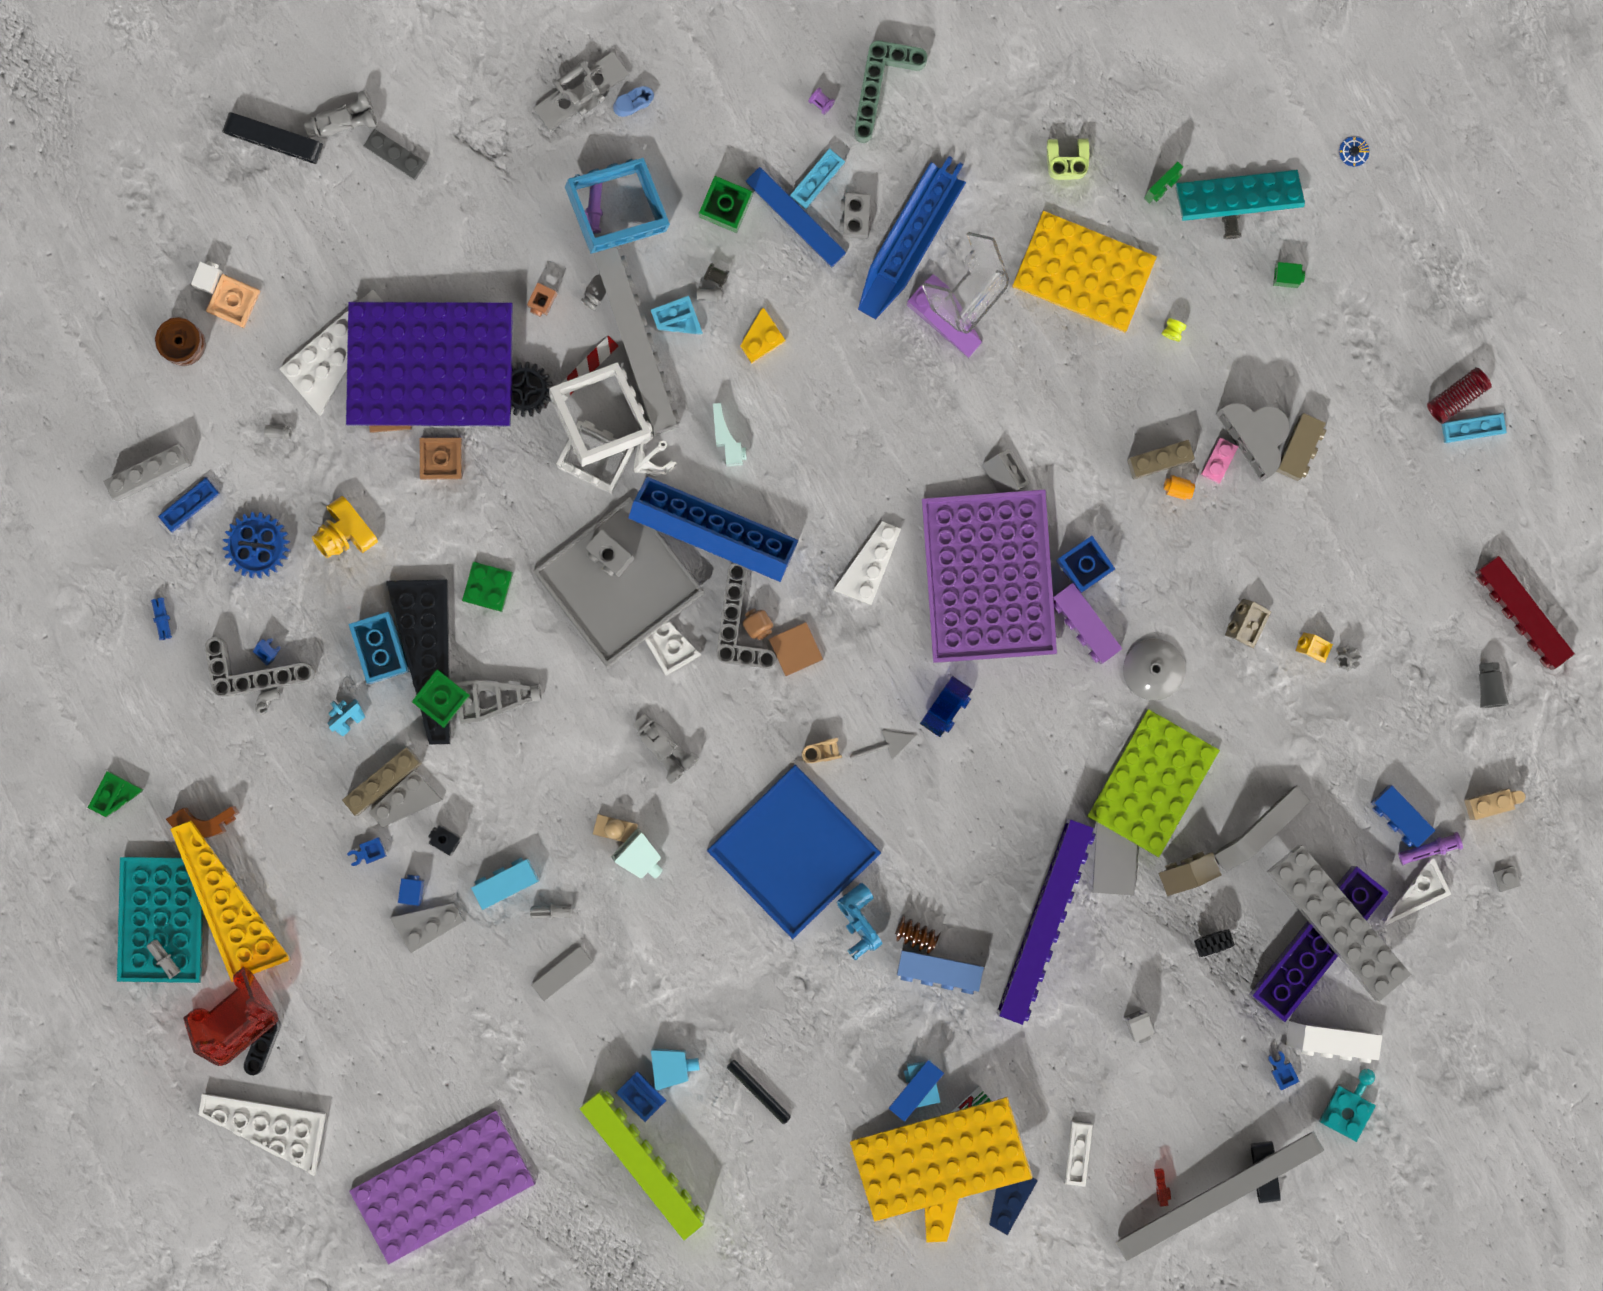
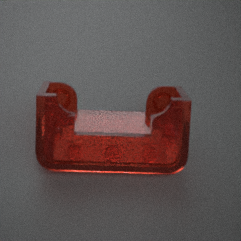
[183,966,279,1066]

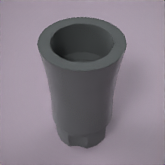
[1479,662,1509,708]

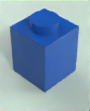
[398,874,424,906]

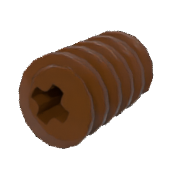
[895,916,941,955]

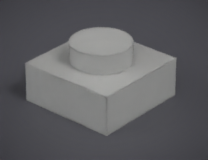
[1493,866,1521,892]

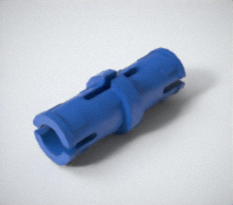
[151,598,172,641]

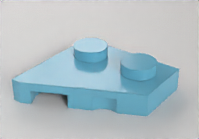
[651,296,703,335]

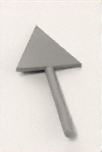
[850,731,916,759]

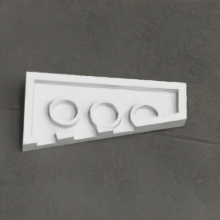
[833,521,901,605]
[645,621,701,676]

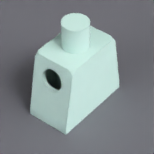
[611,828,663,878]

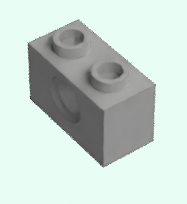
[585,530,635,577]

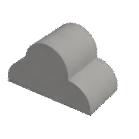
[1216,403,1290,482]

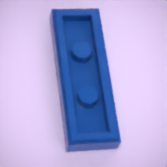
[158,478,220,533]
[888,1060,944,1122]

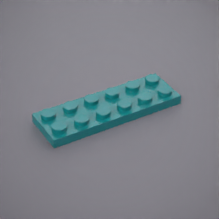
[1176,170,1305,221]

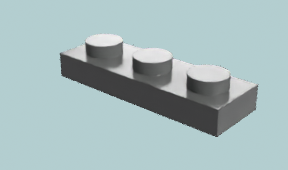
[363,129,426,180]

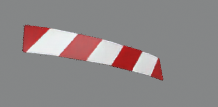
[562,336,619,401]

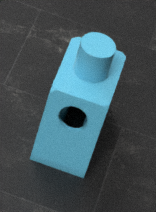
[651,1049,700,1090]

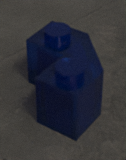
[920,676,973,737]

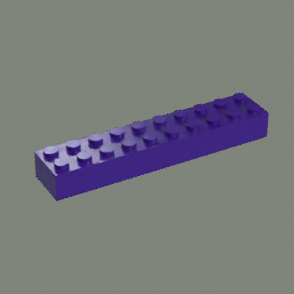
[997,819,1096,1025]

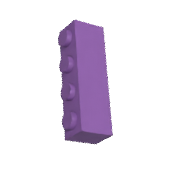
[1053,583,1122,664]

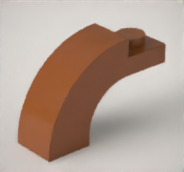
[166,806,239,838]

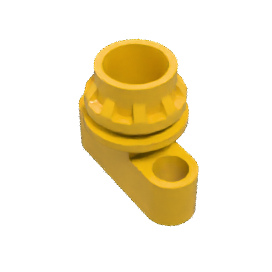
[312,496,378,558]

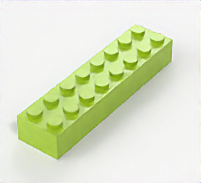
[579,1089,705,1240]

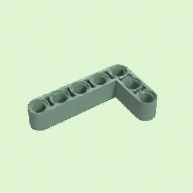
[854,41,927,143]

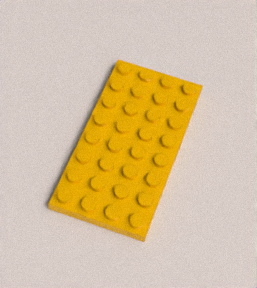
[850,1097,1033,1222]

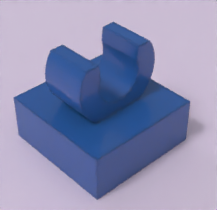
[253,638,281,666]

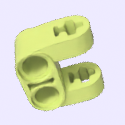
[1047,139,1089,180]

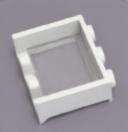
[556,420,634,495]

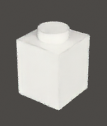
[191,261,223,295]

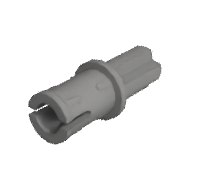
[530,903,571,920]
[147,940,181,979]

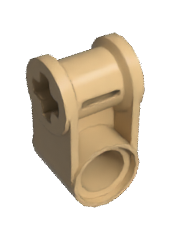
[801,738,842,764]

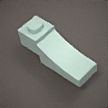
[713,403,747,466]

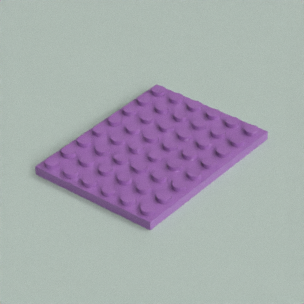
[922,490,1057,663]

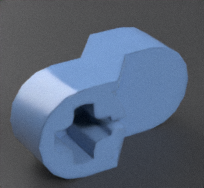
[613,86,654,117]

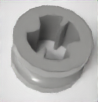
[581,292,601,311]

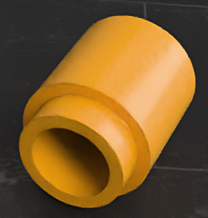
[1163,475,1195,500]

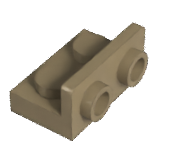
[1225,599,1271,649]

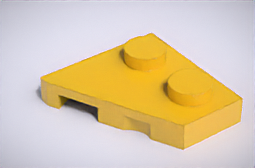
[740,308,786,364]

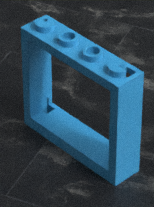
[565,158,670,254]

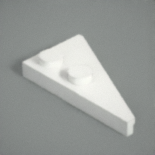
[1382,858,1451,925]

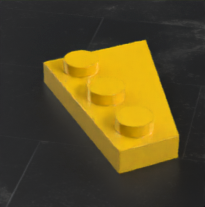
[924,1199,959,1243]

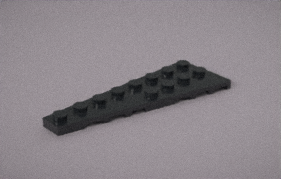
[386,579,451,745]

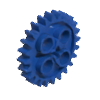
[222,512,291,579]

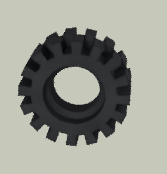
[1194,929,1235,957]

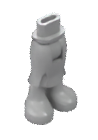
[304,90,377,138]
[633,714,699,784]

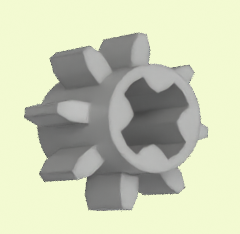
[1334,644,1362,672]

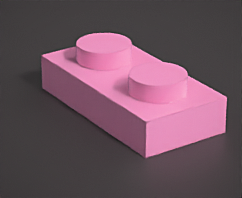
[1201,438,1238,484]

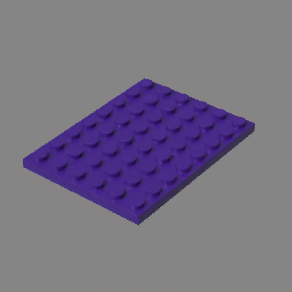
[346,302,513,427]

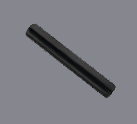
[727,1060,791,1124]

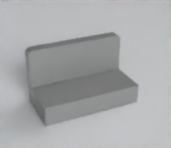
[983,448,1030,493]

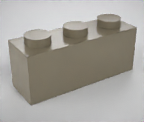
[1276,413,1326,481]
[1127,440,1195,480]

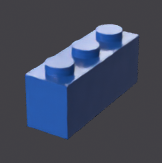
[1370,785,1436,848]

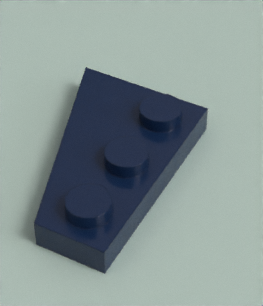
[989,1178,1038,1236]

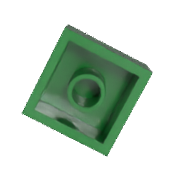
[699,176,753,233]

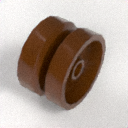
[155,317,206,366]

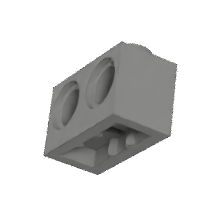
[839,193,870,239]

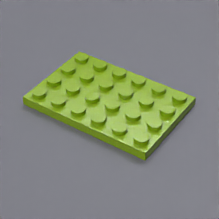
[1087,709,1220,858]

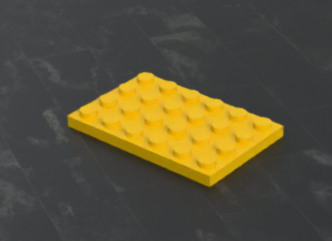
[1012,211,1157,333]

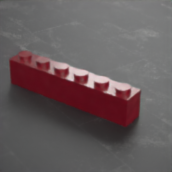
[1475,556,1575,670]

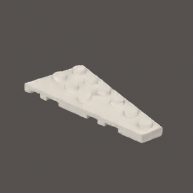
[280,290,383,416]
[198,1093,326,1176]

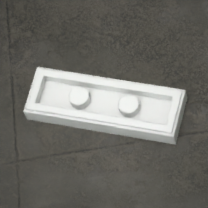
[1064,1121,1093,1187]

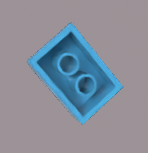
[349,612,410,684]

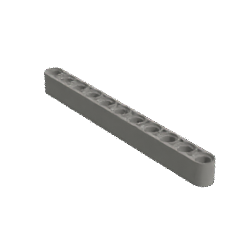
[1116,1131,1324,1261]

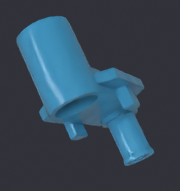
[837,883,882,960]

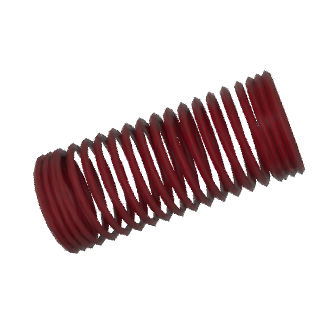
[1427,367,1492,424]

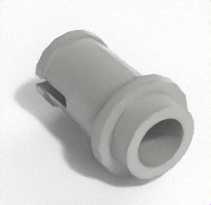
[697,286,722,302]
[264,425,292,441]

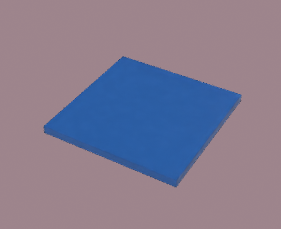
[706,764,881,939]

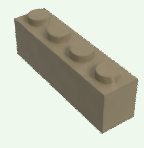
[342,747,422,816]

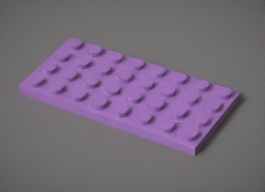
[349,1110,535,1265]

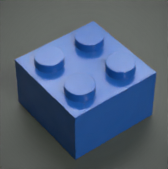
[1056,536,1115,593]

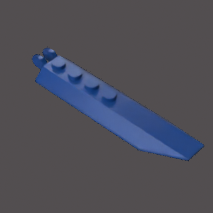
[858,156,966,320]

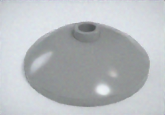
[1123,639,1185,700]

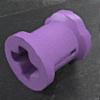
[808,88,835,115]

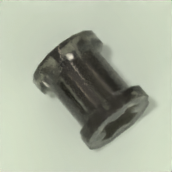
[1222,215,1242,239]
[704,263,730,288]

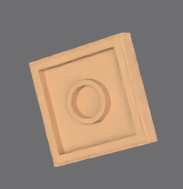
[206,274,261,328]

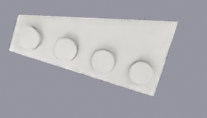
[1286,1021,1382,1063]

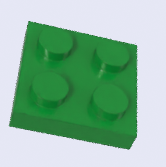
[1144,162,1183,204]
[462,562,513,612]
[411,669,470,728]

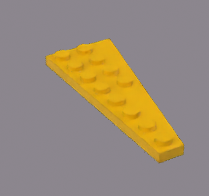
[170,821,290,982]

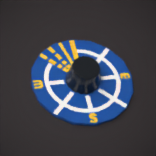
[1339,136,1370,167]

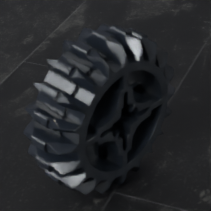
[511,362,553,418]

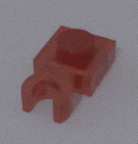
[1154,1168,1171,1207]

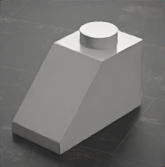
[1123,1009,1154,1043]

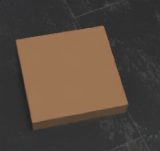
[420,438,462,480]
[769,622,823,676]

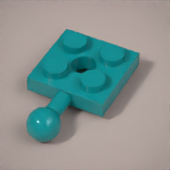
[1319,1069,1376,1142]

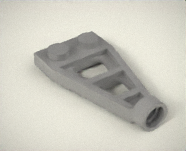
[456,680,541,724]

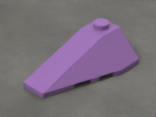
[907,274,982,358]

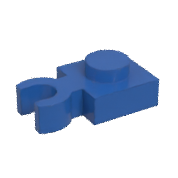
[347,837,387,866]
[1268,1051,1300,1090]

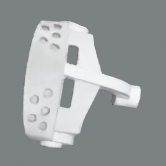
[633,432,677,476]

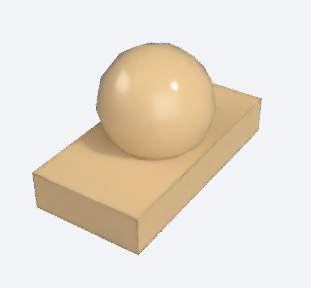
[593,814,638,842]

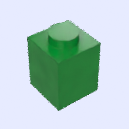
[1273,262,1305,288]

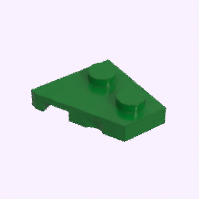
[87,771,144,817]

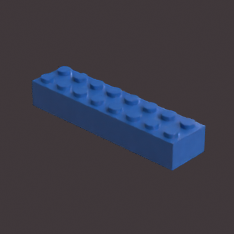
[628,477,799,582]

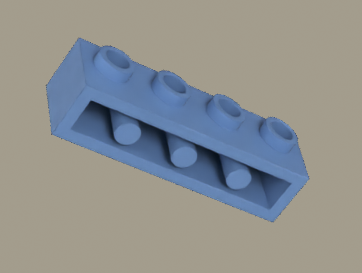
[897,950,984,994]

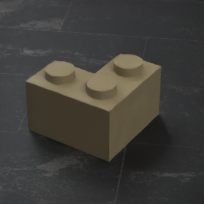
[1158,851,1222,896]

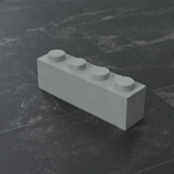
[103,444,192,502]

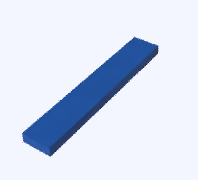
[745,167,846,268]

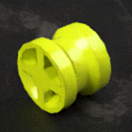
[1161,318,1187,342]

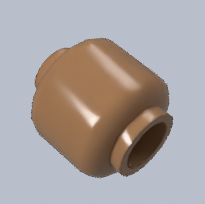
[743,608,773,640]

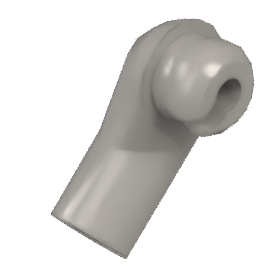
[255,688,280,715]

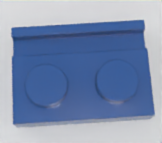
[616,1071,667,1122]

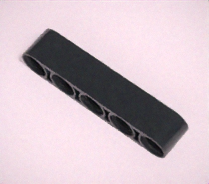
[222,112,323,164]

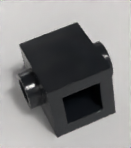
[428,825,462,856]

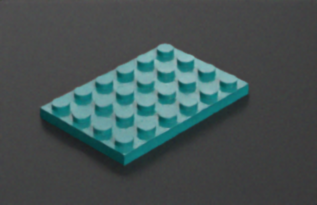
[117,857,203,983]

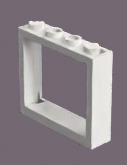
[549,362,653,467]

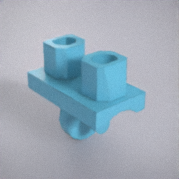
[327,699,365,736]

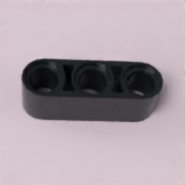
[243,1016,281,1076]
[1251,1141,1281,1204]

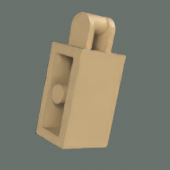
[1464,789,1526,820]

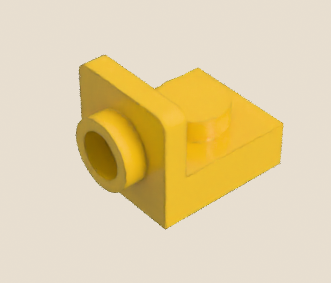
[1296,632,1333,663]

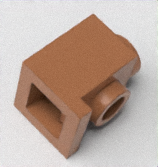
[527,283,558,317]

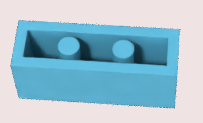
[471,858,539,910]

